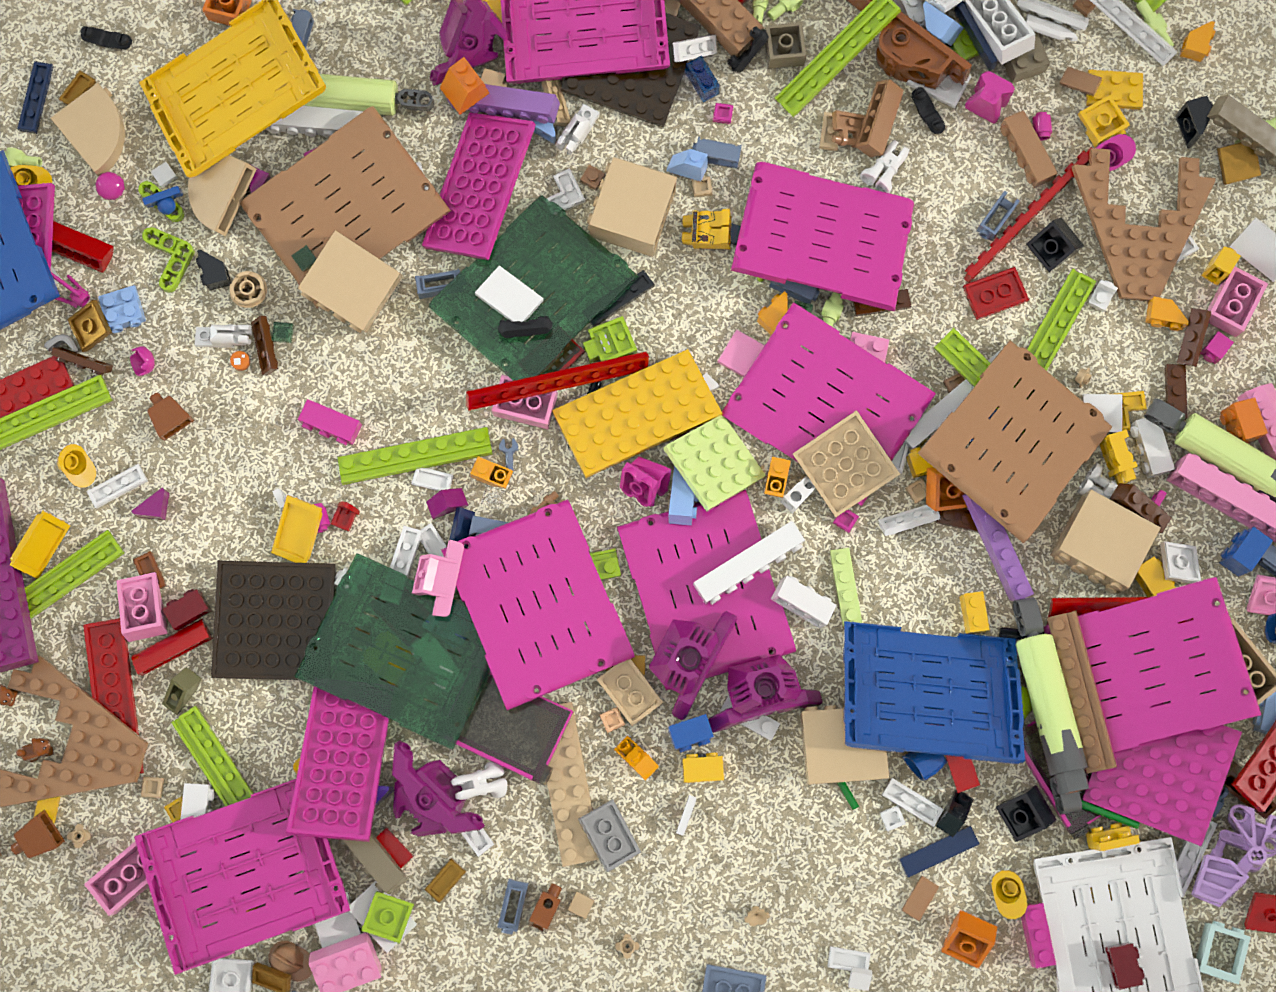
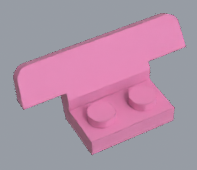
[412,540,464,617]

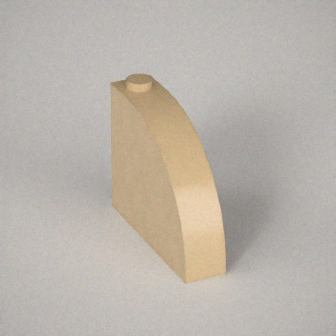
[51,83,125,177]
[188,155,257,236]

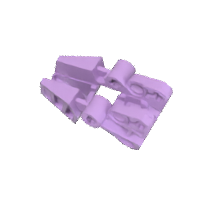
[1192,805,1276,907]

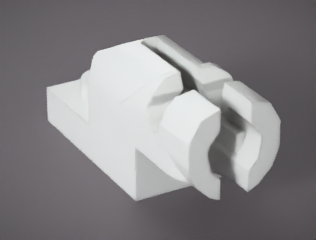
[556,104,600,155]
[195,324,252,348]

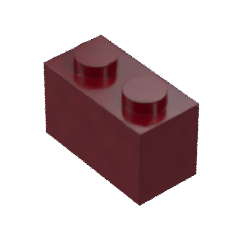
[162,589,212,631]
[1105,942,1145,990]

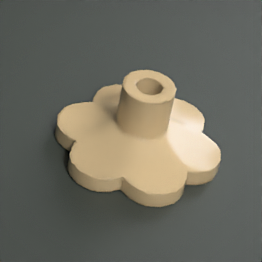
[744,906,770,926]

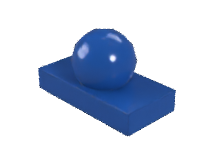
[142,186,184,215]

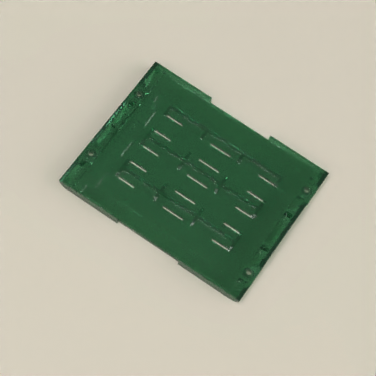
[429,195,639,381]
[294,553,508,750]

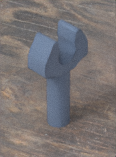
[499,438,519,474]

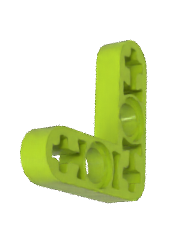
[142,227,195,293]

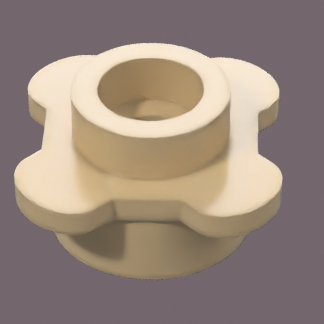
[1075,368,1092,388]
[67,824,91,848]
[615,934,639,959]

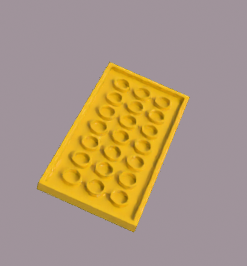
[552,349,723,478]

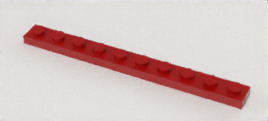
[964,147,1092,283]
[466,352,649,411]

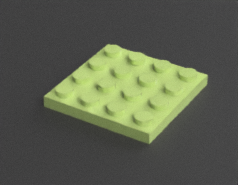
[663,415,766,512]

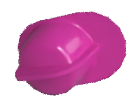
[1096,134,1136,172]

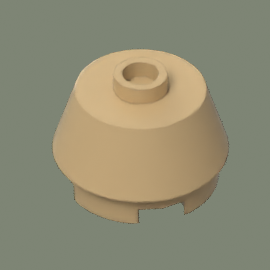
[230,271,267,308]

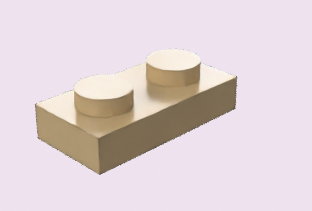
[819,112,839,151]

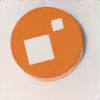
[230,351,251,371]

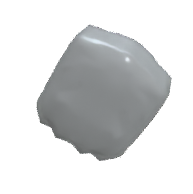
[44,334,78,352]

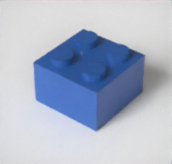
[1219,527,1273,577]
[667,714,714,753]

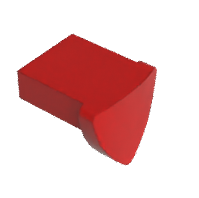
[331,501,360,532]

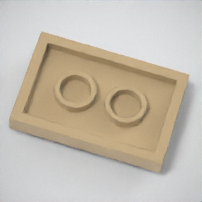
[597,659,663,726]

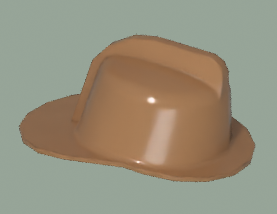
[268,940,312,982]

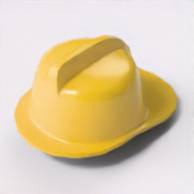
[11,165,53,186]
[57,444,96,487]
[991,870,1027,919]

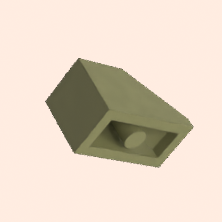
[162,667,202,715]

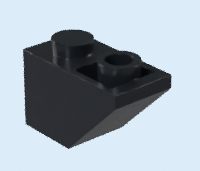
[196,250,231,291]
[936,790,974,837]

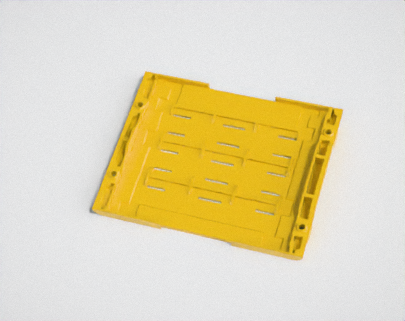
[139,0,326,178]

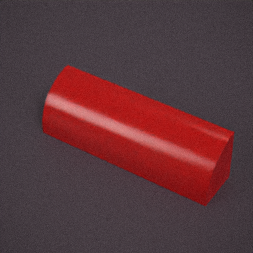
[52,221,114,273]
[131,618,213,676]
[939,725,980,793]

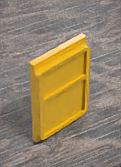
[271,495,322,563]
[10,510,71,579]

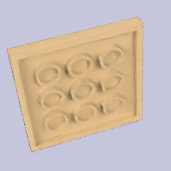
[793,410,900,517]

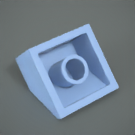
[923,1,964,46]

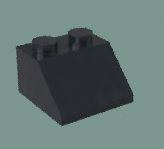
[1175,95,1213,149]
[1026,217,1084,273]
[996,785,1057,842]

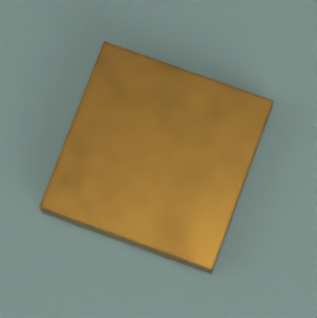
[1217,142,1261,185]
[67,300,112,352]

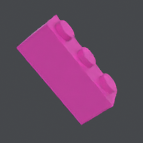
[298,399,362,446]
[1021,902,1056,968]

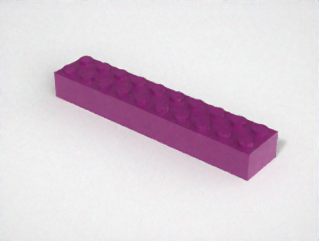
[0,478,39,673]

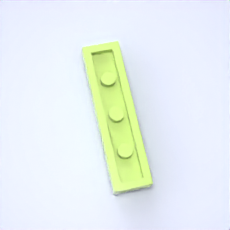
[829,548,862,627]

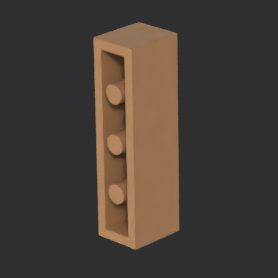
[855,79,904,158]
[1000,110,1058,188]

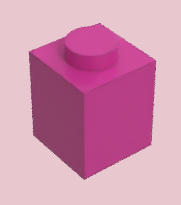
[1200,331,1234,364]

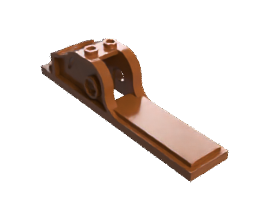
[846,0,972,90]

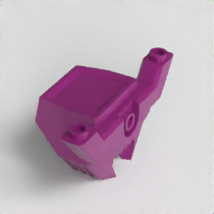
[430,0,506,86]
[649,611,737,720]
[708,654,823,733]
[392,741,485,837]

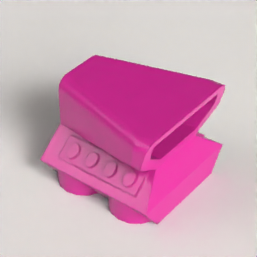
[965,71,1015,124]
[620,457,671,507]

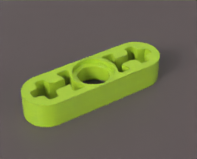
[138,181,185,222]

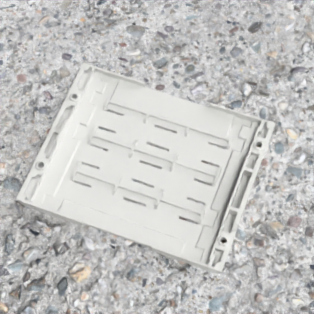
[1033,837,1204,992]

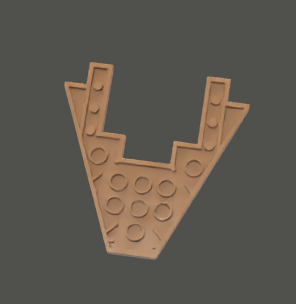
[1072,148,1216,301]
[0,656,148,808]

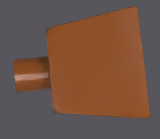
[147,392,194,441]
[11,809,65,858]
[528,883,562,933]

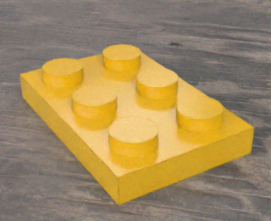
[1086,69,1143,110]

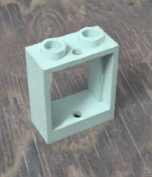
[1196,921,1251,984]

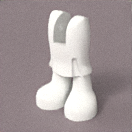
[860,140,909,193]
[1078,463,1118,499]
[451,761,507,800]

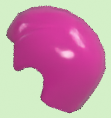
[95,172,125,200]
[130,346,155,377]

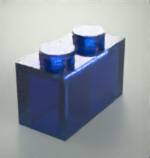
[685,55,720,102]

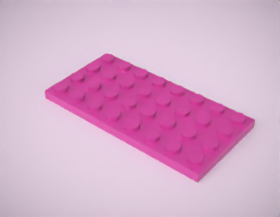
[422,112,536,260]
[286,678,395,842]

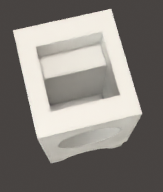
[781,476,816,514]

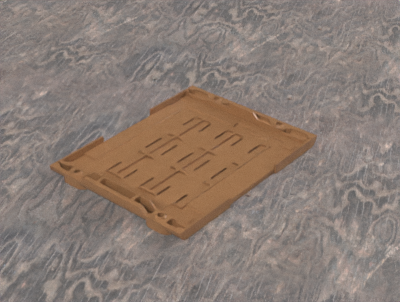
[240,106,451,309]
[918,340,1112,544]

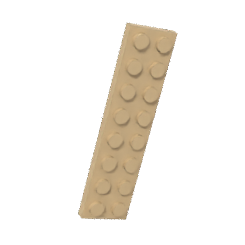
[533,702,599,867]

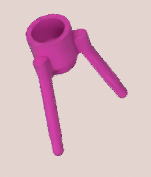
[51,272,90,308]

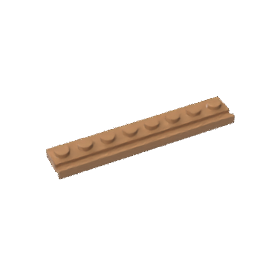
[1047,611,1117,773]

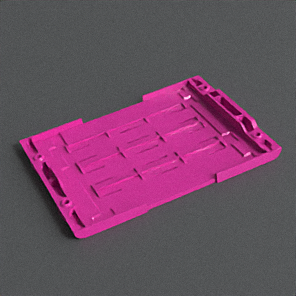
[501,0,670,84]
[731,162,914,312]
[722,303,936,506]
[617,489,796,691]
[441,499,635,710]
[1044,577,1261,753]
[134,779,351,975]

